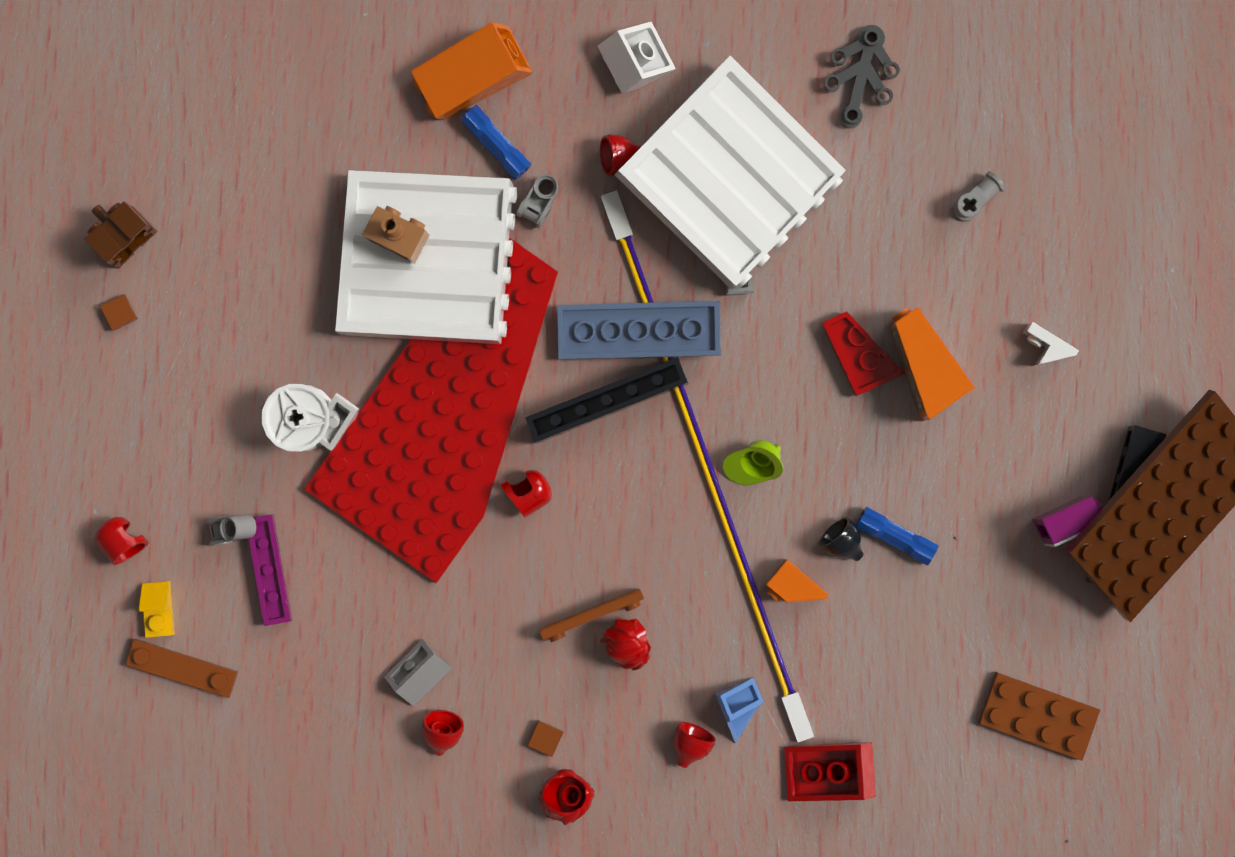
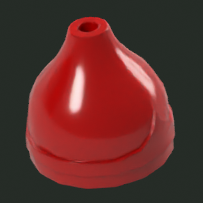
[600,134,642,176]
[422,710,464,756]
[673,722,716,768]

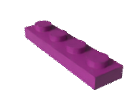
[249,514,293,626]

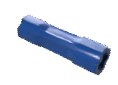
[460,105,532,180]
[856,507,939,565]

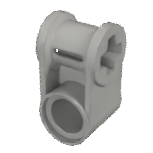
[516,175,559,229]
[205,514,256,546]

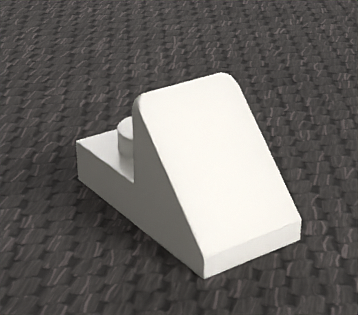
[1023,322,1079,366]
[319,393,359,451]

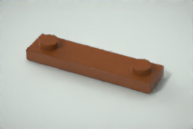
[540,588,644,642]
[126,639,238,698]

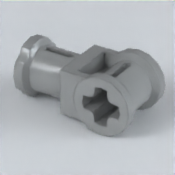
[953,171,1005,222]

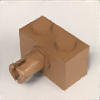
[362,206,430,264]

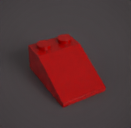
[784,742,876,802]

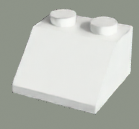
[598,22,676,94]

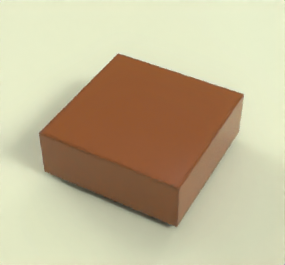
[100,294,138,331]
[528,720,564,757]

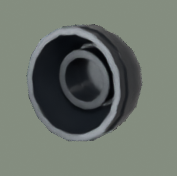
[819,517,864,561]

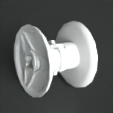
[262,384,331,452]

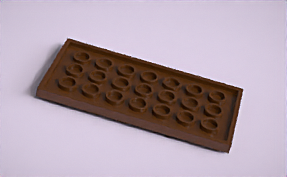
[1064,390,1235,622]

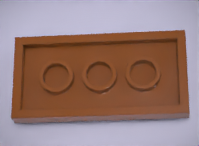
[978,672,1100,761]

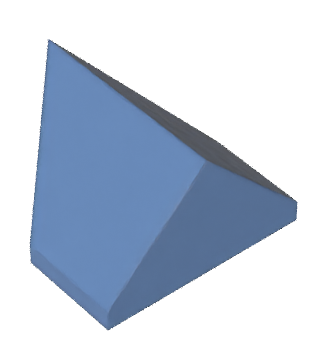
[715,678,764,743]

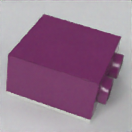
[1032,496,1102,547]

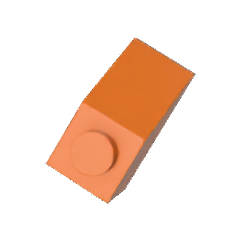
[765,559,829,602]

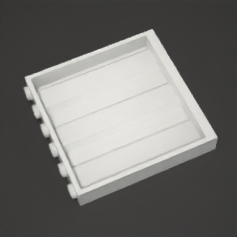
[615,56,846,289]
[335,170,517,344]

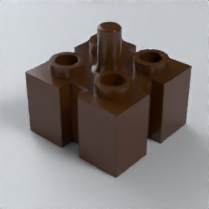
[84,201,158,268]

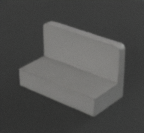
[384,639,451,706]

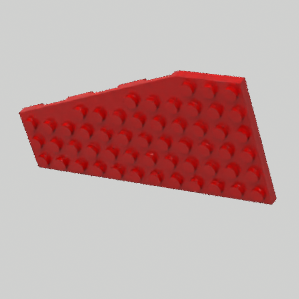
[305,237,558,583]

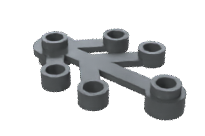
[824,25,900,128]

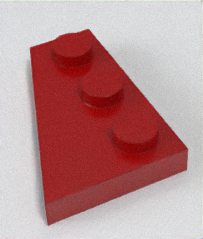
[821,311,905,396]

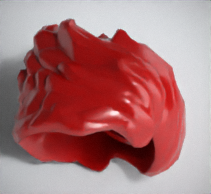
[600,619,651,671]
[539,769,595,825]

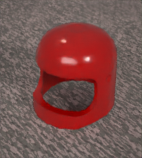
[500,470,552,518]
[95,517,149,566]

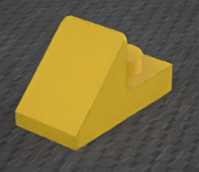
[139,581,175,638]

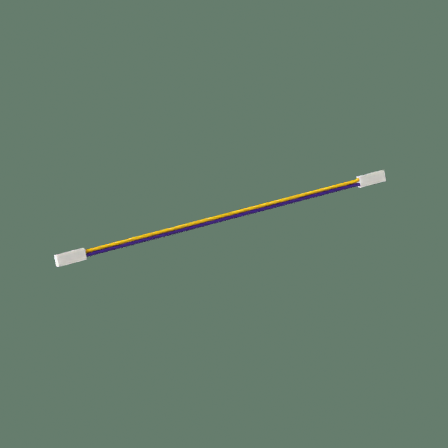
[601,190,814,742]

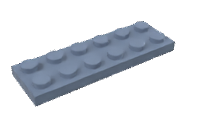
[557,301,721,359]

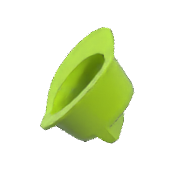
[723,440,783,486]

